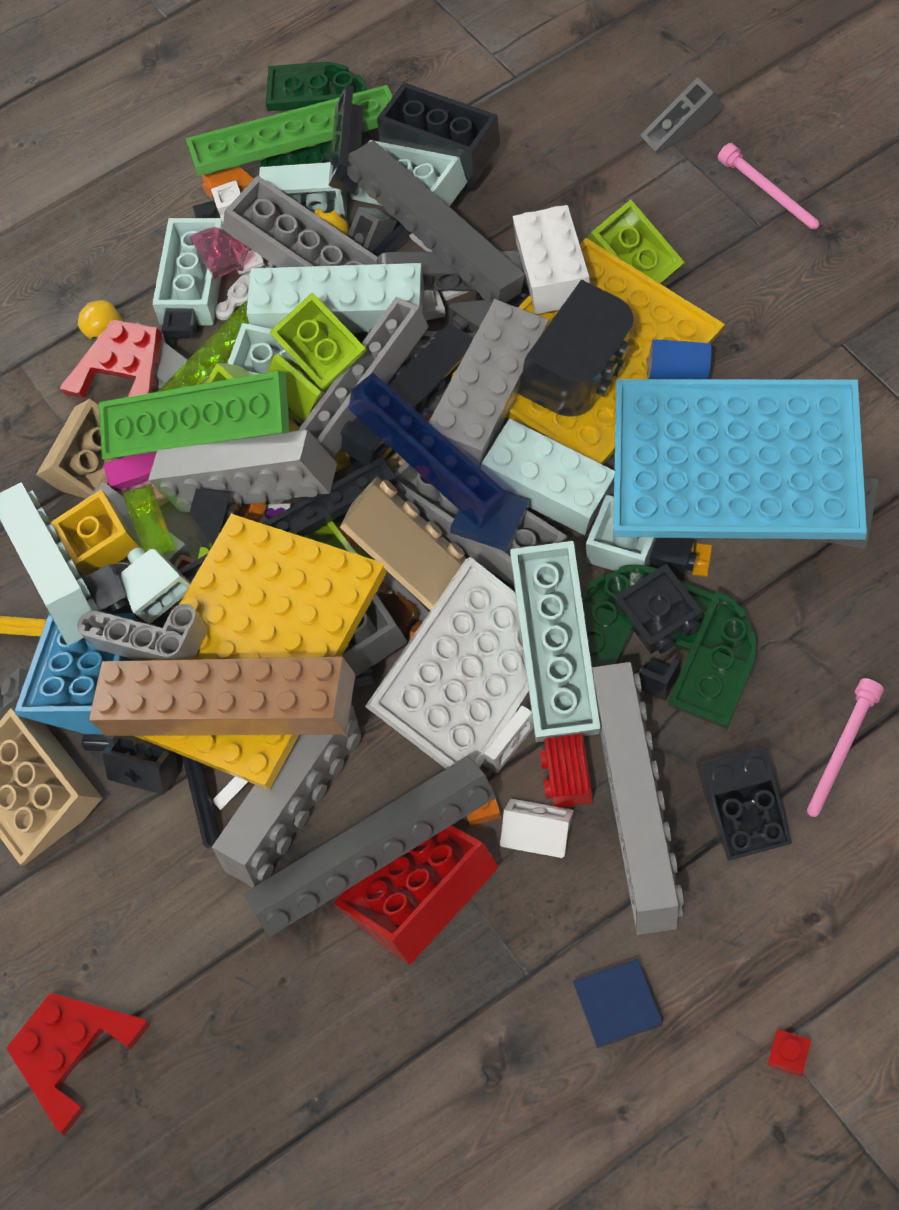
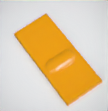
[692,543,712,577]

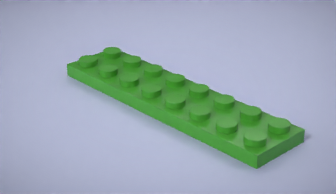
[185,85,393,176]
[99,371,290,460]

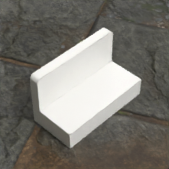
[482,706,534,773]
[500,798,574,858]

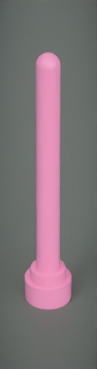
[718,143,819,230]
[807,678,884,817]

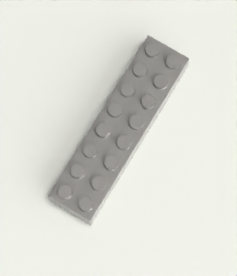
[592,662,684,935]

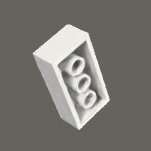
[512,205,590,314]

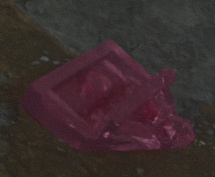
[189,227,252,279]

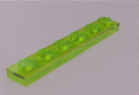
[157,301,249,392]

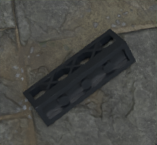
[328,84,364,193]

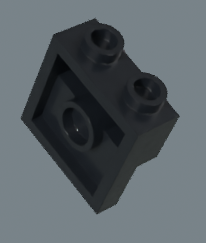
[614,564,703,654]

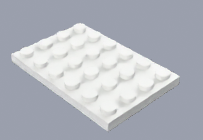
[365,557,529,769]

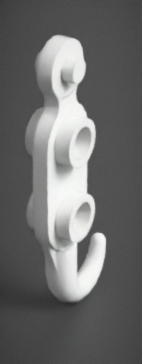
[215,259,275,320]

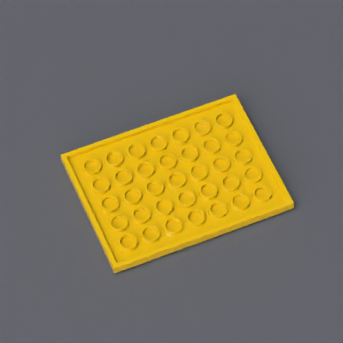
[452,238,725,465]
[135,514,387,790]

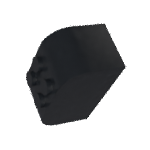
[377,82,500,191]
[518,279,634,416]

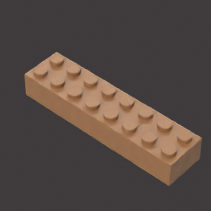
[89,657,355,736]

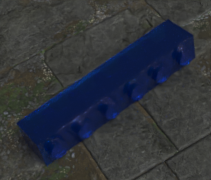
[348,373,506,528]

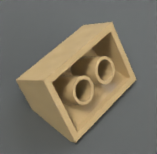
[36,399,117,499]

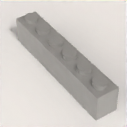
[298,297,428,458]

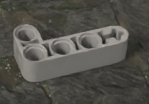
[77,604,208,661]

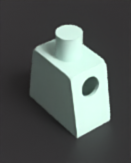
[120,548,191,624]

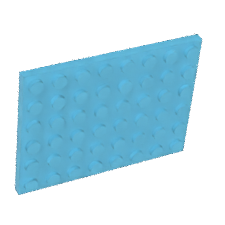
[613,379,867,540]

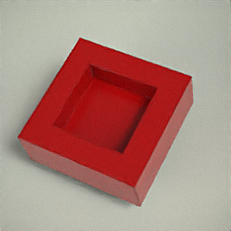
[767,1029,811,1077]

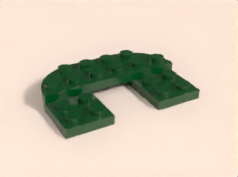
[261,62,370,167]
[581,565,756,729]

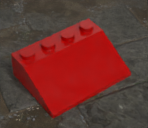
[334,825,499,965]

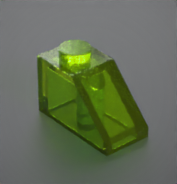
[123,483,175,554]

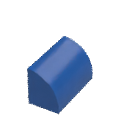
[647,339,711,379]

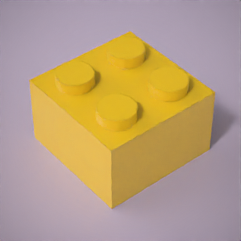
[51,489,140,577]

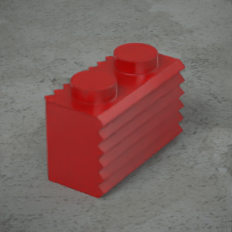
[539,733,592,808]

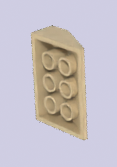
[340,476,466,611]
[0,708,102,866]

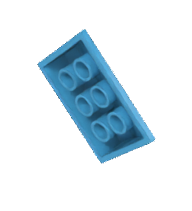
[14,613,138,734]

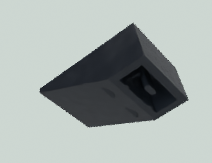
[696,746,792,861]

